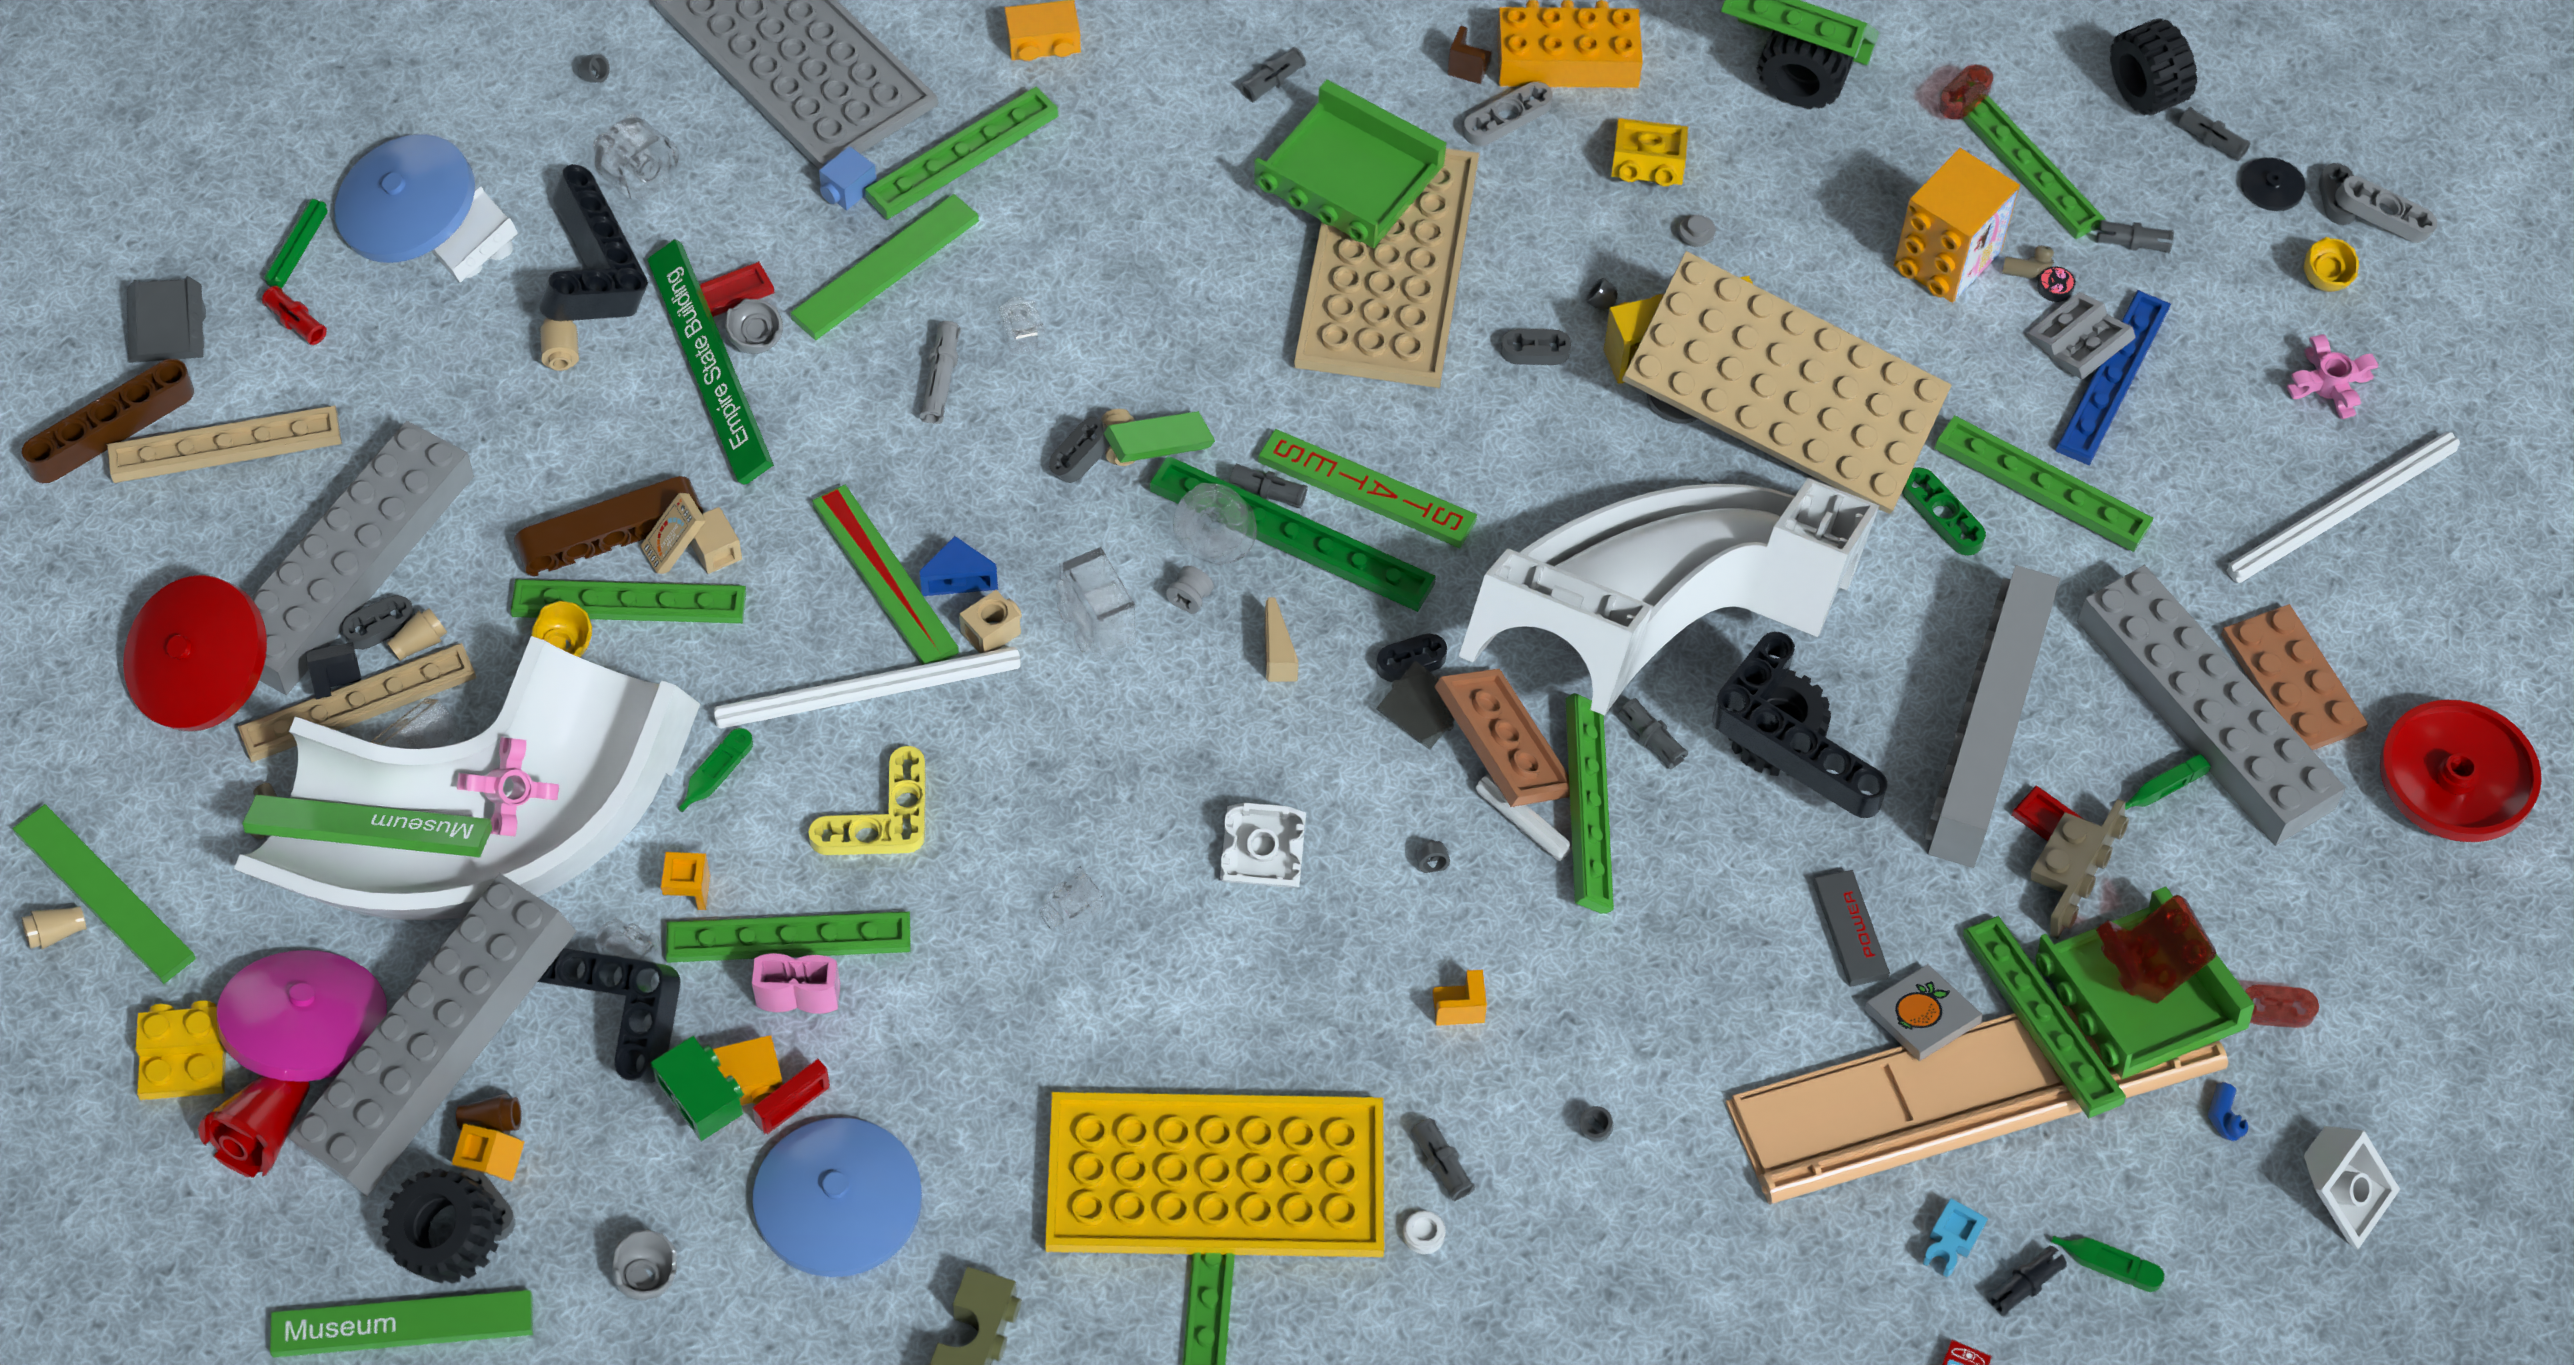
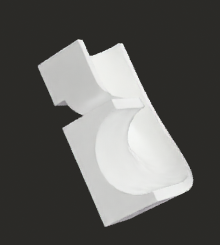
[1459,478,1880,715]
[234,636,700,921]

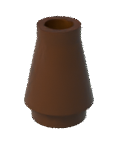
[456,1094,522,1135]

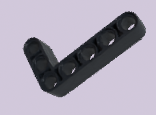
[539,164,648,321]
[1712,631,1888,818]
[537,948,680,1083]

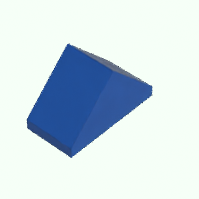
[919,536,998,596]

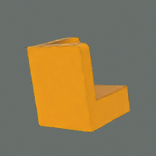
[661,852,710,910]
[1433,969,1487,1026]
[451,1124,525,1181]

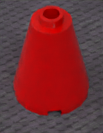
[198,1075,310,1178]

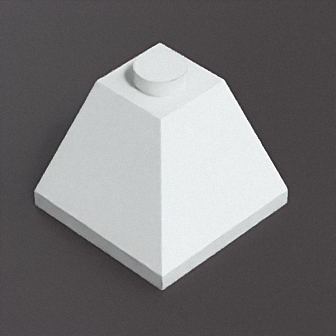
[2304,1126,2400,1249]

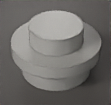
[1679,215,1716,247]

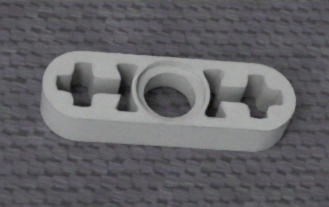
[1464,82,1553,146]
[2335,176,2437,243]

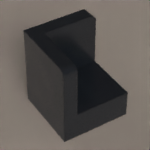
[306,642,361,699]

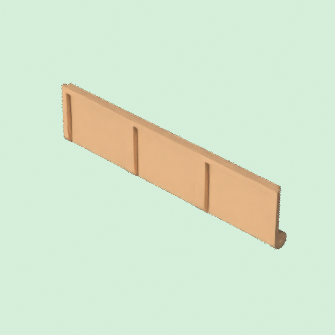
[1726,1000,2228,1204]

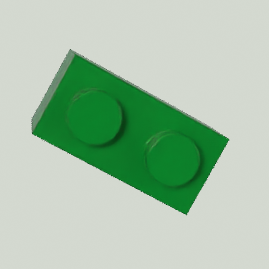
[651,1036,744,1141]

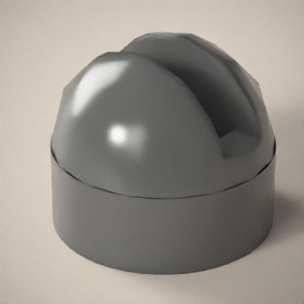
[578,54,610,83]
[1586,278,1618,310]
[1417,839,1450,873]
[1579,1106,1614,1142]

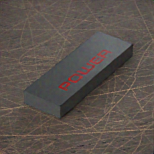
[1813,870,1890,987]

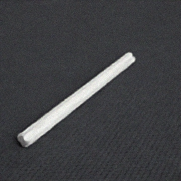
[2226,432,2460,583]
[714,647,1021,729]

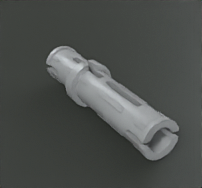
[920,321,961,424]

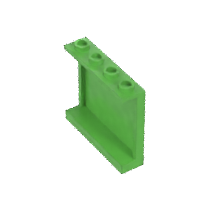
[1721,0,1880,66]
[1254,79,1446,248]
[2035,886,2255,1079]

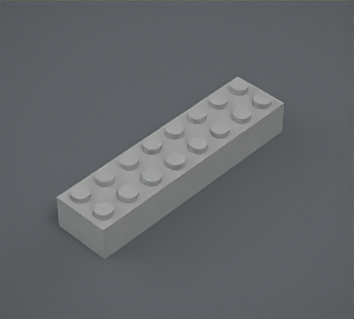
[251,420,474,696]
[1924,565,2060,868]
[2077,565,2346,846]
[288,873,577,1196]

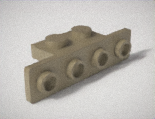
[2031,799,2129,939]

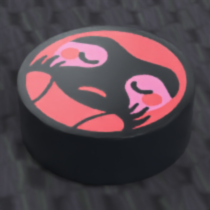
[2037,266,2076,302]

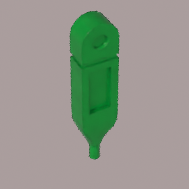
[678,728,753,812]
[2125,754,2212,810]
[2051,1236,2165,1292]

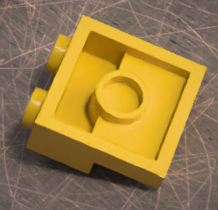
[1611,118,1688,187]
[136,1000,226,1100]

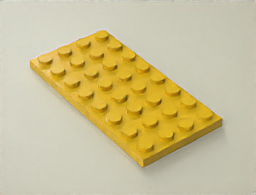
[1045,1092,1384,1257]

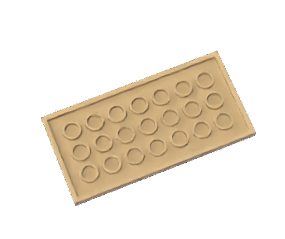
[1294,148,1479,388]
[1622,251,1952,514]

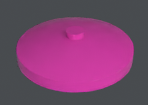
[217,950,387,1081]

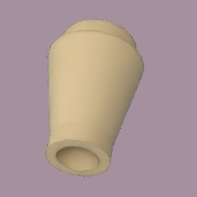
[386,608,447,661]
[21,906,87,950]

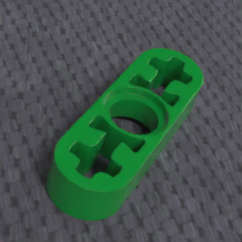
[1902,467,1986,556]

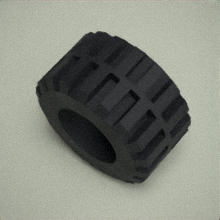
[2110,18,2198,116]
[1757,30,1854,109]
[1728,670,1831,776]
[382,1169,502,1283]

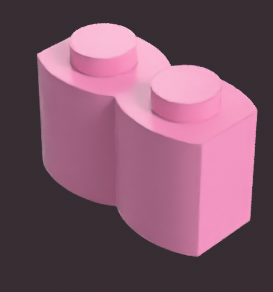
[752,954,840,1014]

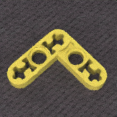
[808,746,926,855]

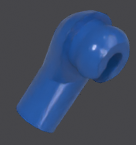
[2208,1082,2249,1141]

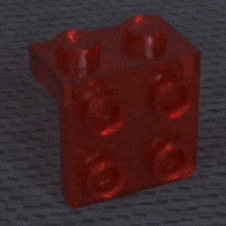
[2096,895,2216,1004]

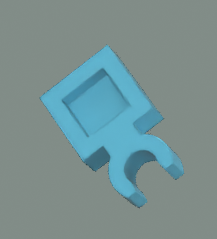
[1923,1198,1988,1277]

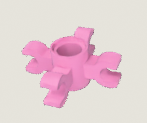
[2287,334,2379,419]
[457,738,559,836]

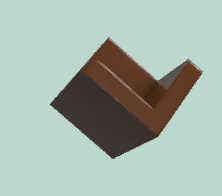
[1448,25,1492,84]

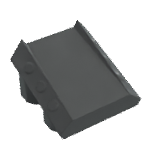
[127,276,206,363]

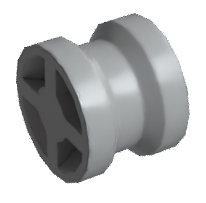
[1166,565,1214,614]

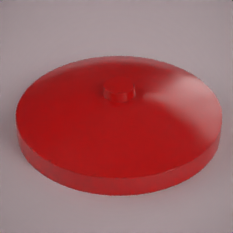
[123,575,267,731]
[2380,699,2542,842]

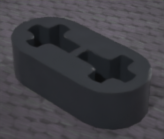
[1376,633,1447,682]

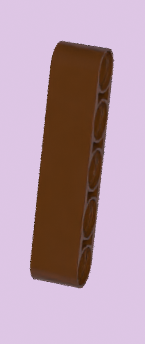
[21,359,194,483]
[514,476,704,576]

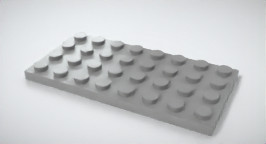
[655,0,938,170]

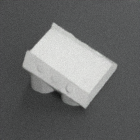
[431,186,518,283]
[1220,803,1306,888]

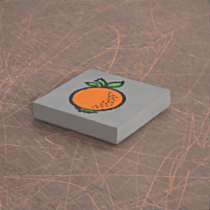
[1866,964,1982,1061]

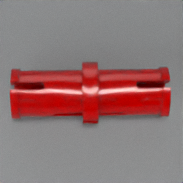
[262,286,327,345]

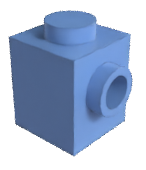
[819,146,877,210]

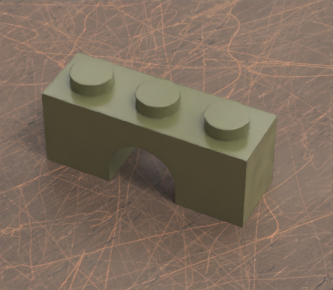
[930,1267,1022,1365]

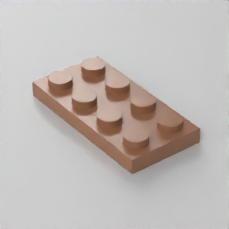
[2221,604,2369,750]
[1434,669,1570,807]

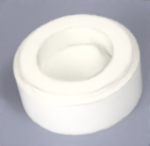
[1403,1211,1446,1254]

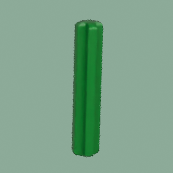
[264,198,328,288]

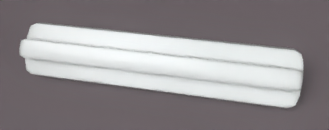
[1476,774,1572,861]

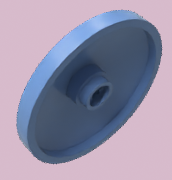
[335,134,475,263]
[753,1118,922,1277]

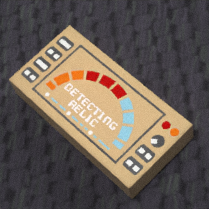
[641,493,706,574]

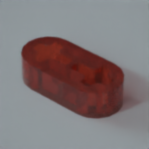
[1939,64,1993,120]
[2245,985,2319,1028]

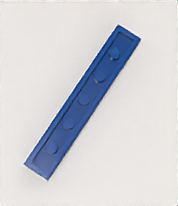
[2055,290,2171,466]

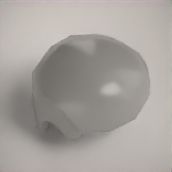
[725,299,783,354]
[612,1229,677,1301]

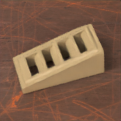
[1265,597,1299,682]

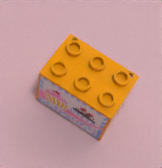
[1893,148,2020,303]

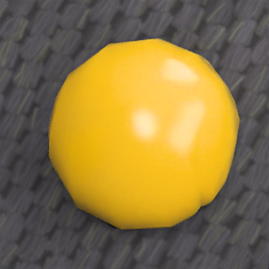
[2303,237,2359,292]
[531,601,592,658]

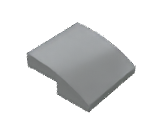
[2027,292,2136,380]

